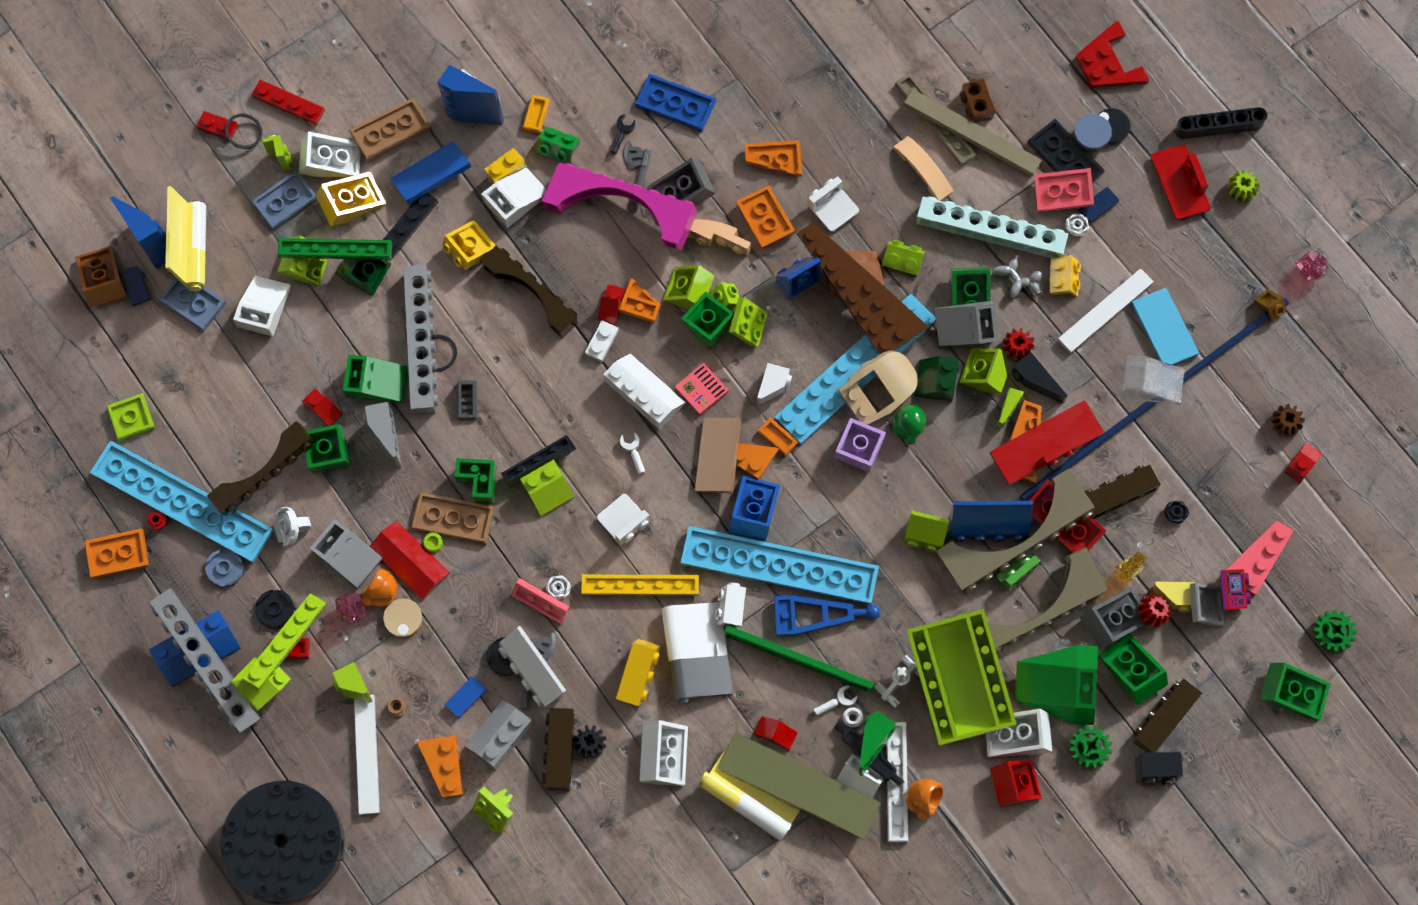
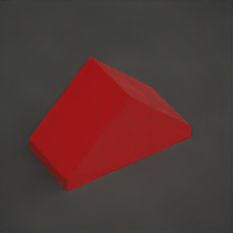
[754,716,798,751]

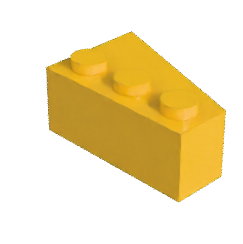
[616,639,661,706]

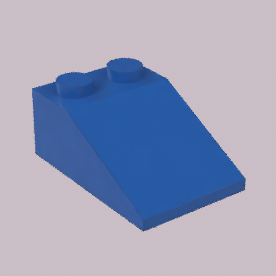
[776,257,821,300]
[728,476,780,542]

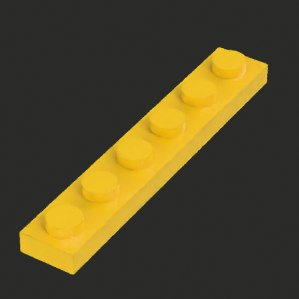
[581,574,699,596]

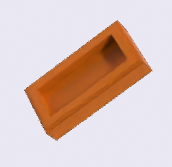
[757,417,799,457]

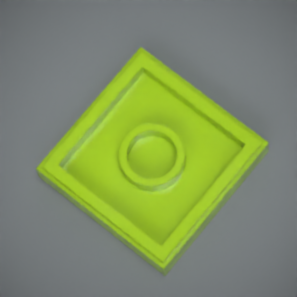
[106,393,155,442]

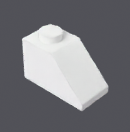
[757,363,792,404]

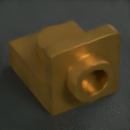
[1254,289,1287,321]

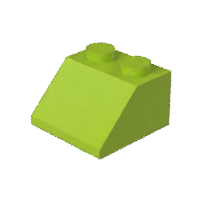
[663,265,715,309]
[520,460,574,517]
[904,510,950,553]

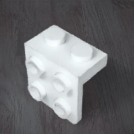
[808,177,859,232]
[597,494,650,545]

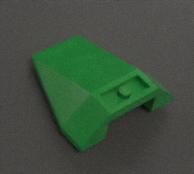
[1015,645,1098,725]

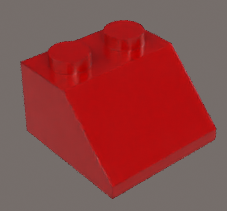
[990,760,1042,807]

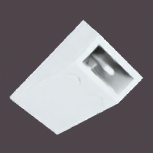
[482,168,547,228]
[233,275,291,337]

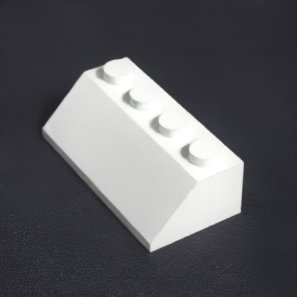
[603,354,686,430]
[498,626,566,709]

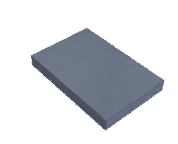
[251,170,317,231]
[159,278,227,332]

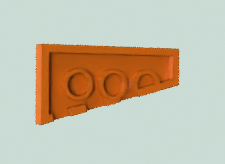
[999,400,1042,485]

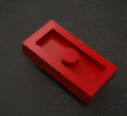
[196,111,238,140]

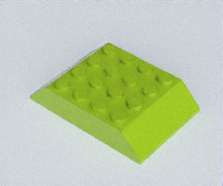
[907,609,1017,745]

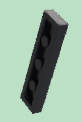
[383,193,439,259]
[501,435,576,488]

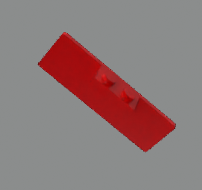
[990,400,1104,485]

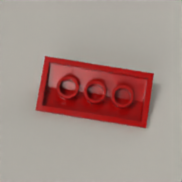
[1029,479,1107,553]
[369,521,450,600]

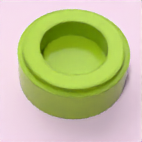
[423,533,443,553]

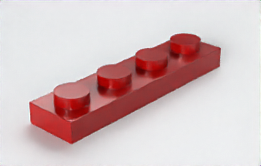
[251,80,325,126]

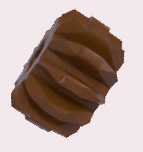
[1271,404,1305,437]

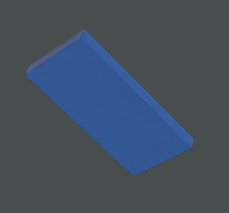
[635,73,717,132]
[390,141,471,204]

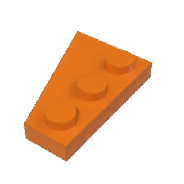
[744,140,802,177]
[417,736,463,798]

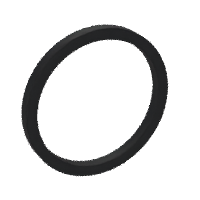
[225,113,262,149]
[419,335,457,371]

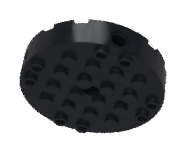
[220,781,345,904]

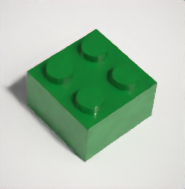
[305,424,351,473]

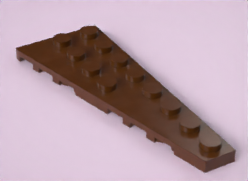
[797,223,929,354]

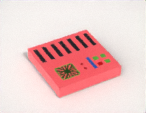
[675,363,729,415]

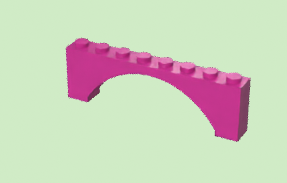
[542,163,698,252]

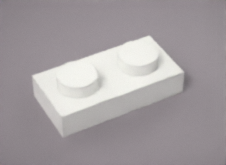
[585,321,619,362]

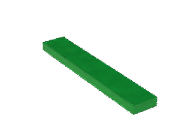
[277,238,392,260]

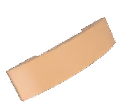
[893,136,954,201]

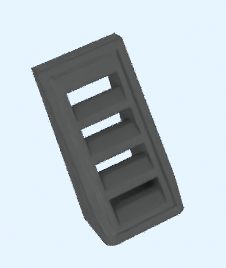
[457,380,477,419]

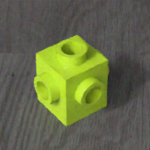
[710,282,739,311]

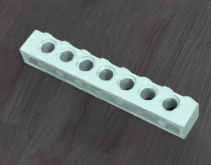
[916,196,1068,258]

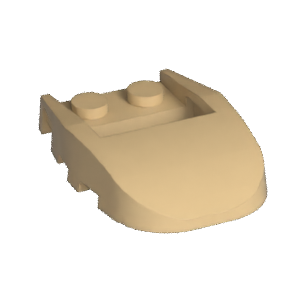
[837,351,917,425]

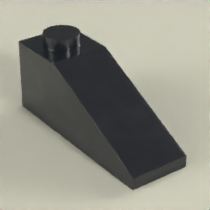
[1011,353,1068,403]

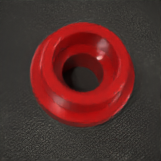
[147,511,167,530]

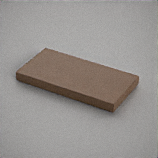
[349,98,432,161]
[695,418,741,493]
[411,492,495,545]

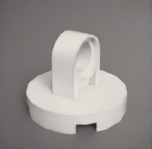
[274,507,311,546]

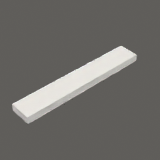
[1058,269,1154,354]
[354,695,380,815]
[886,722,908,843]

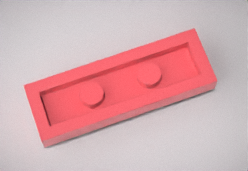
[511,579,569,624]

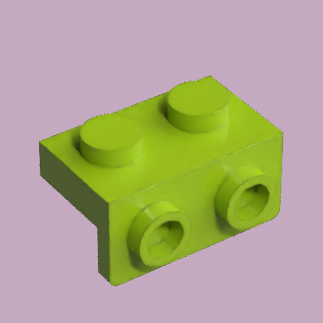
[262,135,292,172]
[882,240,925,276]

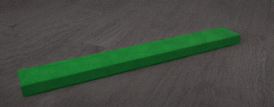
[725,625,874,693]

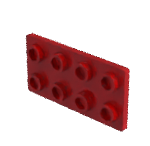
[1151,144,1211,220]

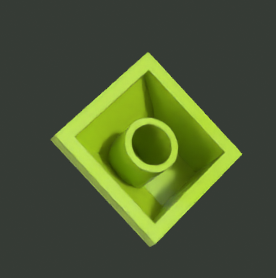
[959,349,1007,393]
[230,657,291,711]

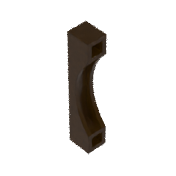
[480,245,578,339]
[207,421,315,516]

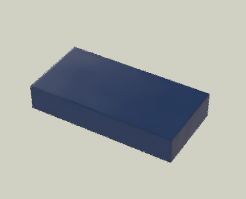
[1078,186,1119,223]
[119,266,151,307]

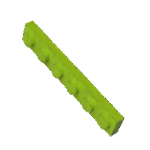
[242,593,326,692]

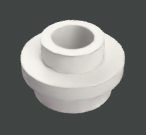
[843,708,863,728]

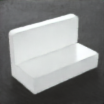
[837,754,884,798]

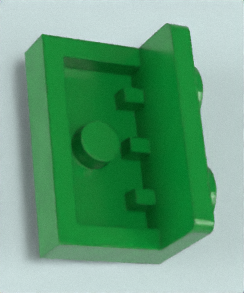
[536,126,580,163]

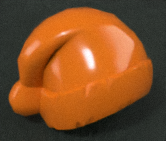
[362,569,398,607]
[906,779,944,821]

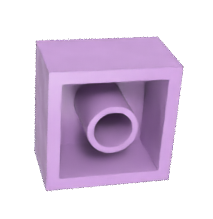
[835,418,886,473]

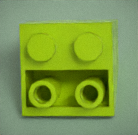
[277,236,328,286]

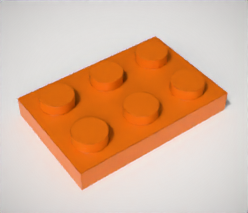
[736,185,795,250]
[85,528,150,579]

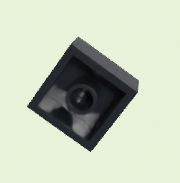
[1135,752,1183,786]

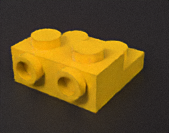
[442,220,495,270]

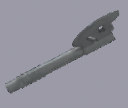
[624,141,651,212]
[521,633,556,709]

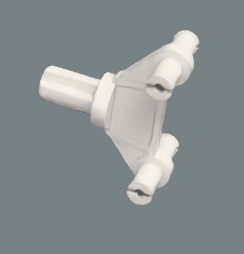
[874,655,920,708]

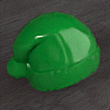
[892,405,926,445]

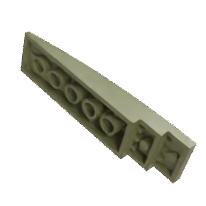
[717,733,881,840]

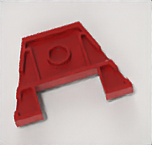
[1075,20,1149,88]

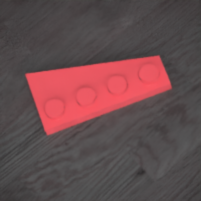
[1226,521,1294,596]

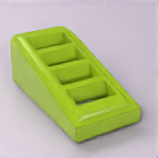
[997,388,1024,429]

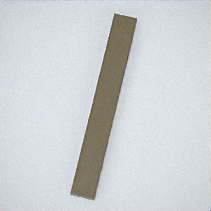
[903,89,1042,176]

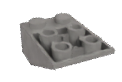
[935,301,998,346]
[310,519,382,588]

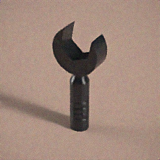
[610,114,635,155]

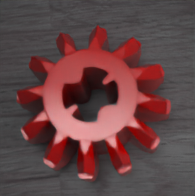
[1002,328,1035,360]
[1137,594,1172,628]

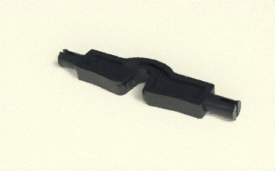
[834,722,905,788]

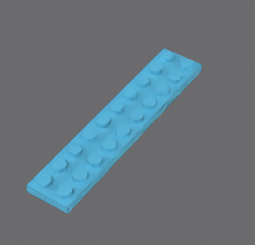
[774,294,936,445]
[90,440,274,563]
[681,526,879,605]

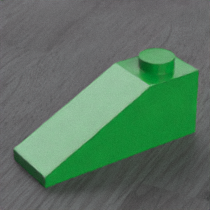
[859,711,896,776]

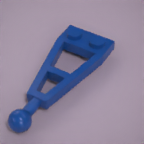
[774,596,881,636]

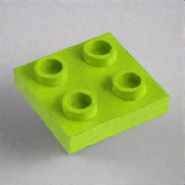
[728,297,768,347]
[472,787,513,835]

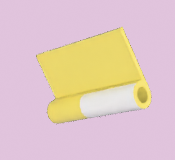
[166,186,206,292]
[700,741,800,841]

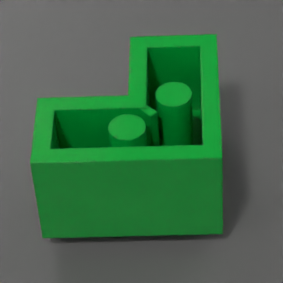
[455,458,497,504]

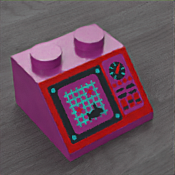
[1220,569,1251,610]

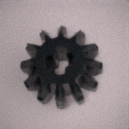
[573,725,607,759]

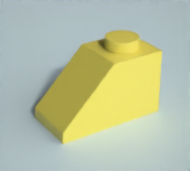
[1152,582,1195,612]

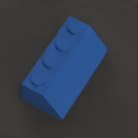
[149,610,241,687]

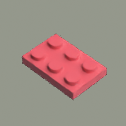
[1034,168,1094,212]

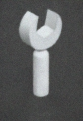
[620,433,645,475]
[813,686,857,716]

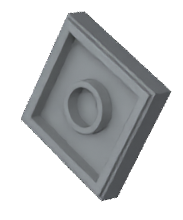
[1190,583,1224,627]

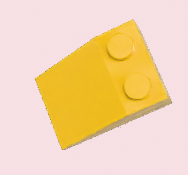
[316,172,386,227]

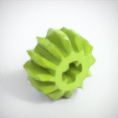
[1227,169,1260,202]

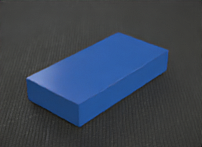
[445,676,487,719]

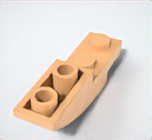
[687,219,751,256]

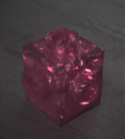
[1295,250,1330,281]
[335,593,366,624]

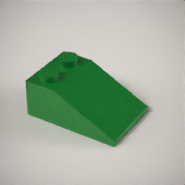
[950,267,991,306]
[1098,634,1168,705]
[1260,663,1331,721]

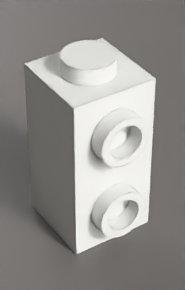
[716,583,746,629]

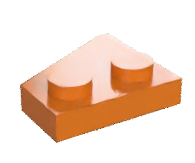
[619,278,661,323]
[736,443,779,480]

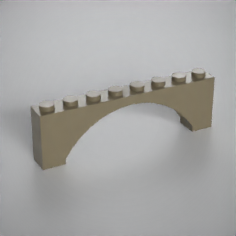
[937,469,1095,593]
[946,548,1108,652]

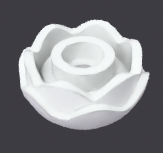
[1066,214,1089,236]
[546,575,571,599]

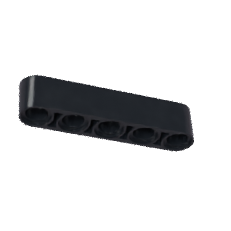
[1175,107,1268,139]

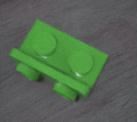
[996,553,1040,591]

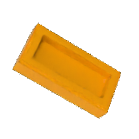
[523,95,550,134]

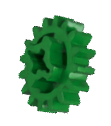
[1312,609,1357,653]
[1069,725,1113,769]

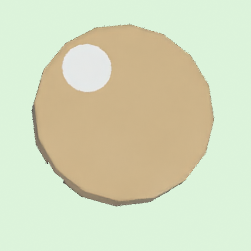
[383,598,423,637]

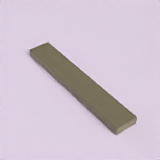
[895,73,976,167]

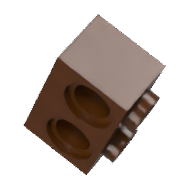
[959,78,995,123]

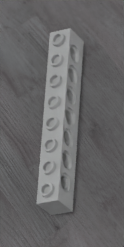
[403,264,439,415]
[149,588,261,732]

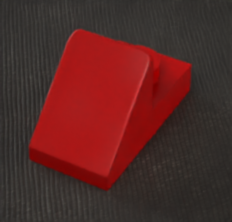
[597,284,626,325]
[302,388,343,426]

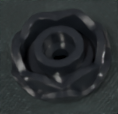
[1164,501,1189,524]

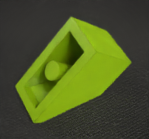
[332,662,373,703]

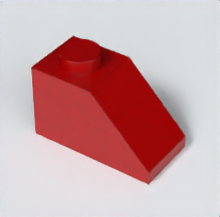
[1284,442,1323,483]

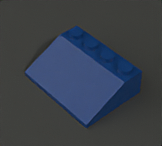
[437,64,504,125]
[110,196,166,269]
[949,501,1033,542]

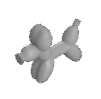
[993,255,1042,299]

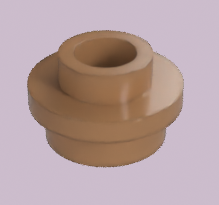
[387,697,407,717]

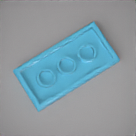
[1131,288,1199,368]

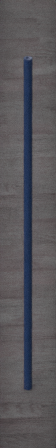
[1020,298,1289,501]

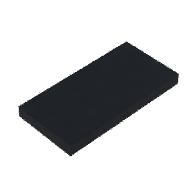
[1027,119,1105,182]

